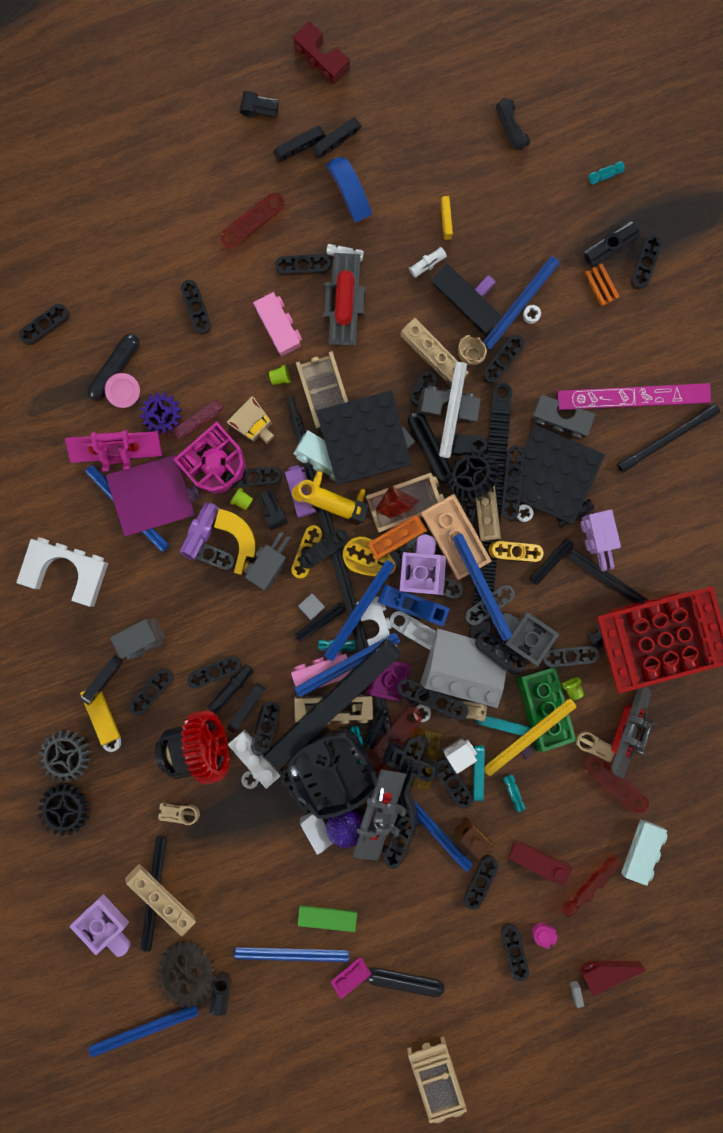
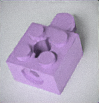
[580,510,621,572]
[400,535,446,595]
[69,894,131,957]

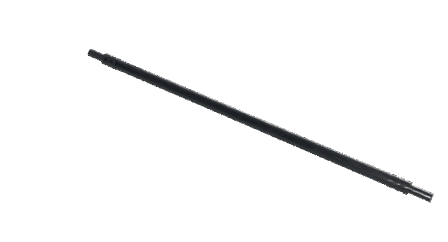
[286,396,396,743]

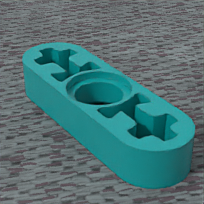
[475,715,531,736]
[473,745,485,802]

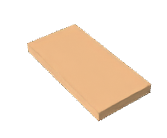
[420,494,492,580]

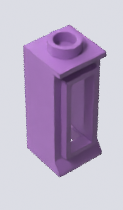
[285,465,317,518]

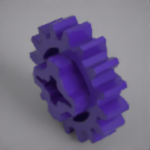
[140,392,182,434]

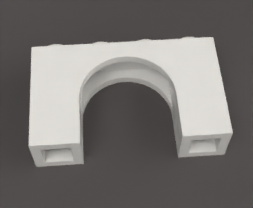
[16,537,108,607]

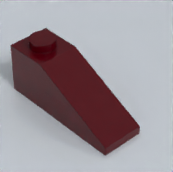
[508,841,572,887]
[579,961,646,996]

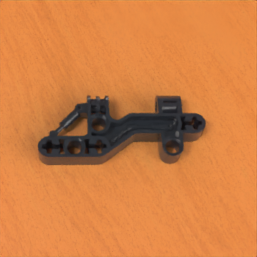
[363,734,440,869]

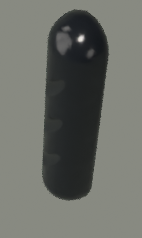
[87,333,140,401]
[407,412,451,483]
[367,968,445,998]

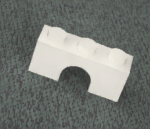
[356,596,397,646]
[228,730,282,789]
[442,737,477,774]

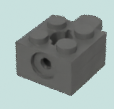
[245,531,291,591]
[502,612,560,666]

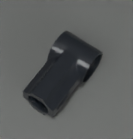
[239,91,279,118]
[257,490,288,531]
[209,972,232,1016]

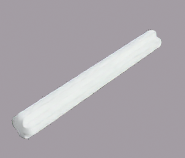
[439,362,467,458]

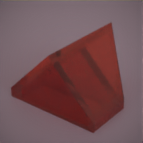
[375,485,420,519]

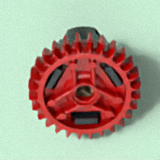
[155,710,231,784]

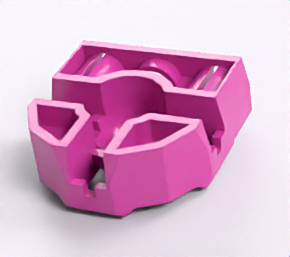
[173,422,246,494]

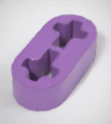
[475,275,496,297]

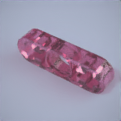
[173,400,224,439]

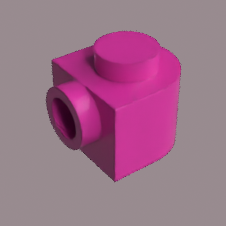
[532,922,557,949]

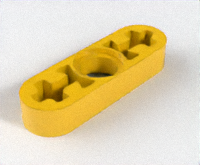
[291,525,322,579]
[489,541,543,562]

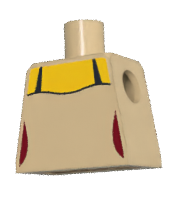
[227,396,274,444]

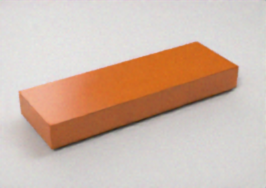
[367,514,427,560]

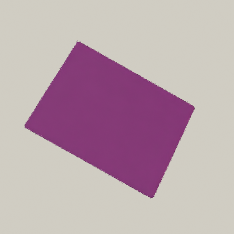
[106,455,195,536]

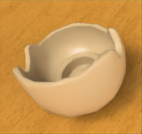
[458,335,487,366]

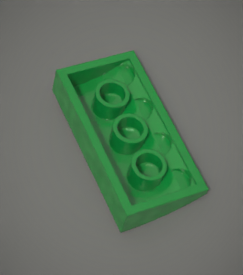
[516,667,576,752]

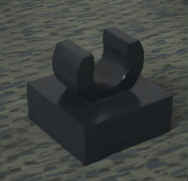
[587,625,604,650]

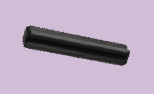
[530,539,574,585]
[295,603,345,642]

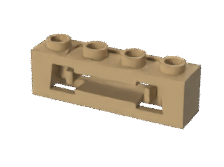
[401,318,469,387]
[295,694,373,724]
[125,864,196,936]

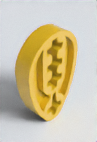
[343,537,396,576]

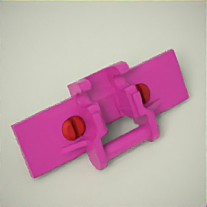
[65,430,162,471]

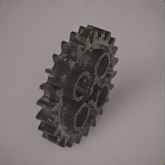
[156,940,217,1007]

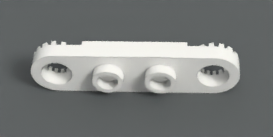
[390,611,436,650]

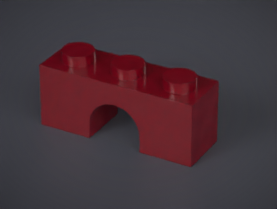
[293,21,350,84]

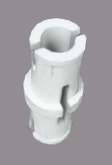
[409,247,447,278]

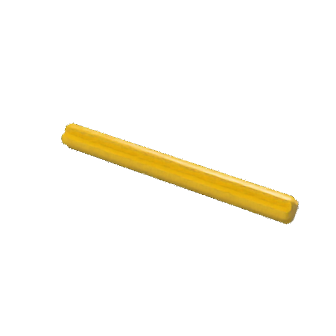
[484,699,576,776]

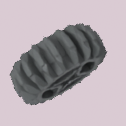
[38,730,91,782]

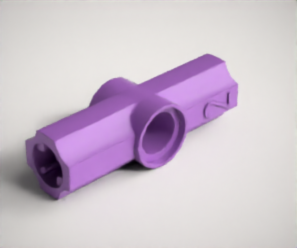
[179,502,220,560]

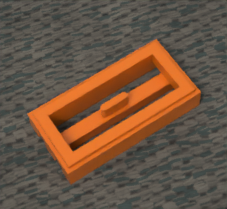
[584,264,619,307]

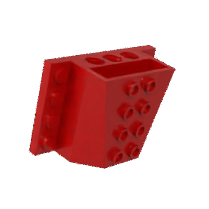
[597,586,723,694]

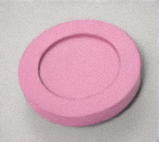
[105,373,140,408]

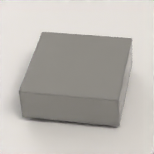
[298,593,325,620]
[570,981,584,1008]

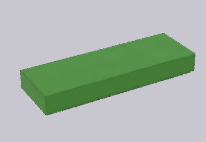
[298,905,357,932]

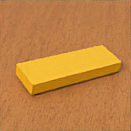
[80,690,121,746]

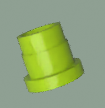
[269,364,291,385]
[230,488,253,510]
[562,677,584,700]

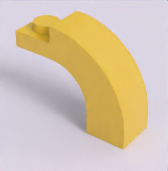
[214,509,257,575]

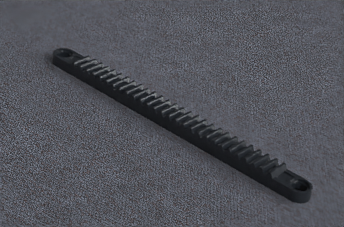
[469,382,512,642]

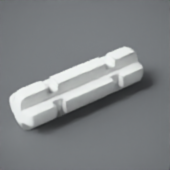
[326,244,364,262]

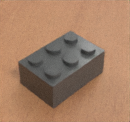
[110,618,166,660]

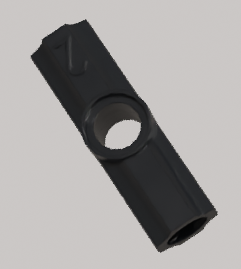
[583,221,641,267]

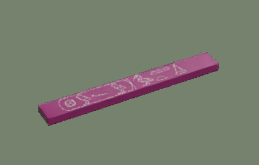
[557,383,711,411]

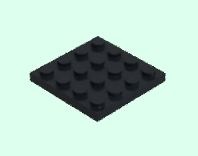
[316,390,412,486]
[506,424,605,525]

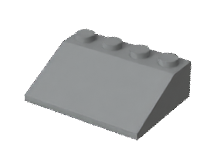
[420,628,508,708]

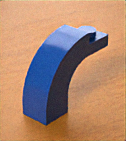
[326,156,372,223]
[378,584,450,626]

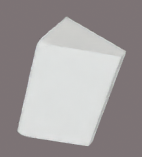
[300,813,333,855]

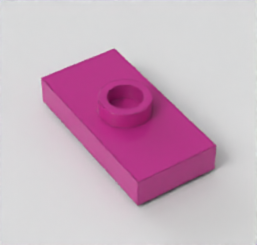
[331,957,371,999]

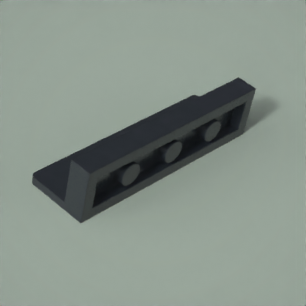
[431,264,502,336]

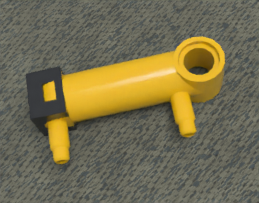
[292,471,369,525]

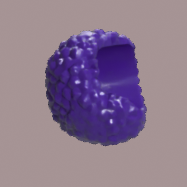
[326,809,364,848]

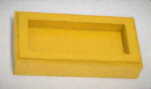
[441,196,453,240]

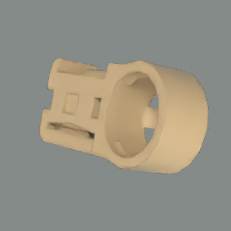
[446,699,487,722]
[576,731,615,762]
[158,802,200,825]

